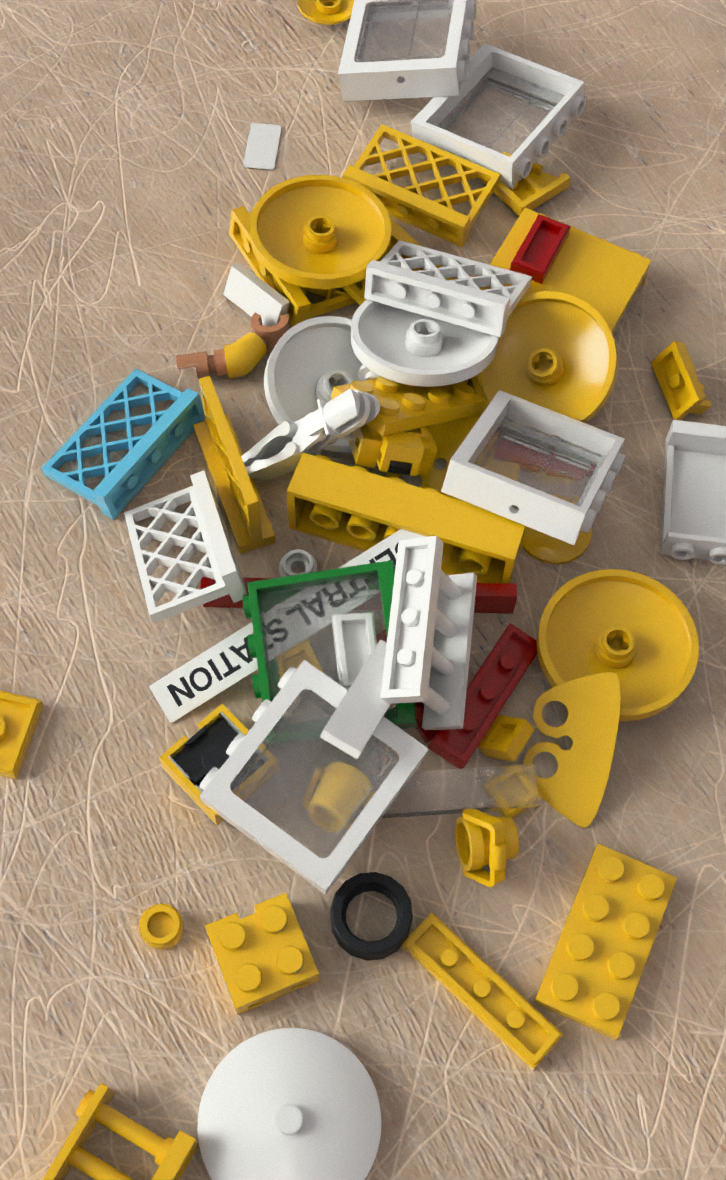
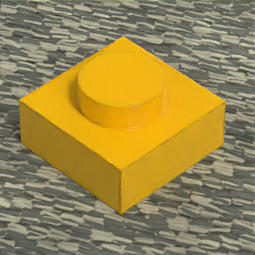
[478,715,535,762]

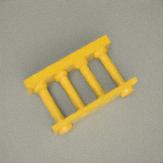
[43,1083,199,1180]

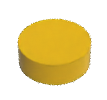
[139,904,184,950]

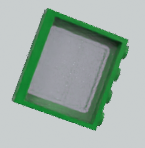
[243,560,418,748]

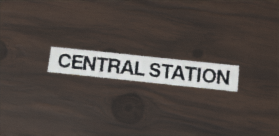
[149,529,426,723]

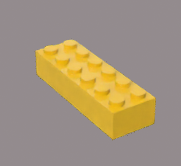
[287,453,526,583]

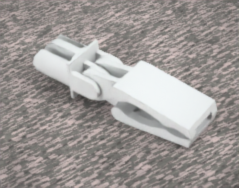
[241,388,380,481]

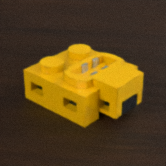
[348,424,438,476]

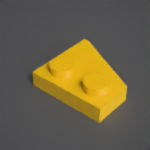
[479,152,571,216]

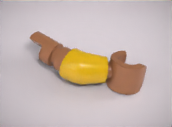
[176,313,291,379]

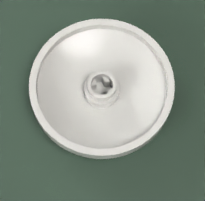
[351,299,498,387]
[264,316,363,458]
[197,1028,381,1180]

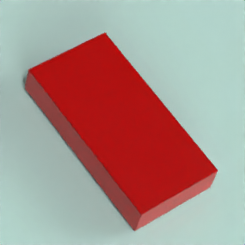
[510,214,571,284]

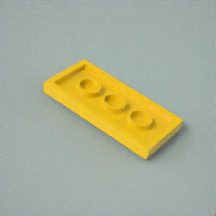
[330,376,487,436]
[533,843,677,1040]

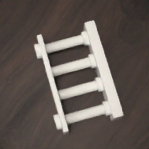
[381,536,477,730]

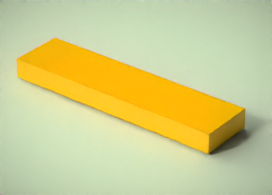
[402,912,564,1070]

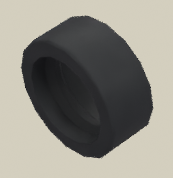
[330,872,413,961]

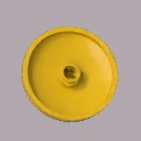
[250,175,392,289]
[472,291,618,437]
[536,569,699,721]

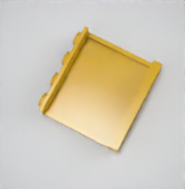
[479,208,651,334]

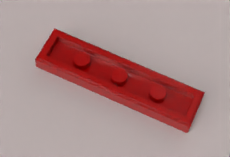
[427,623,537,771]

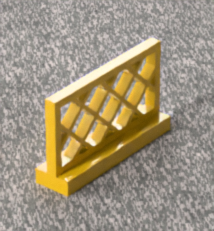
[343,124,500,248]
[229,206,362,328]
[193,376,276,554]

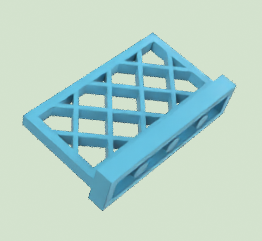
[41,368,205,520]

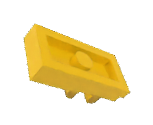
[651,341,712,421]

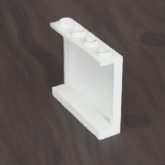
[660,420,726,565]

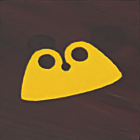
[523,672,621,828]

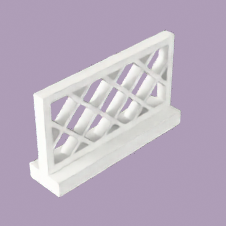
[364,240,532,337]
[124,470,248,623]

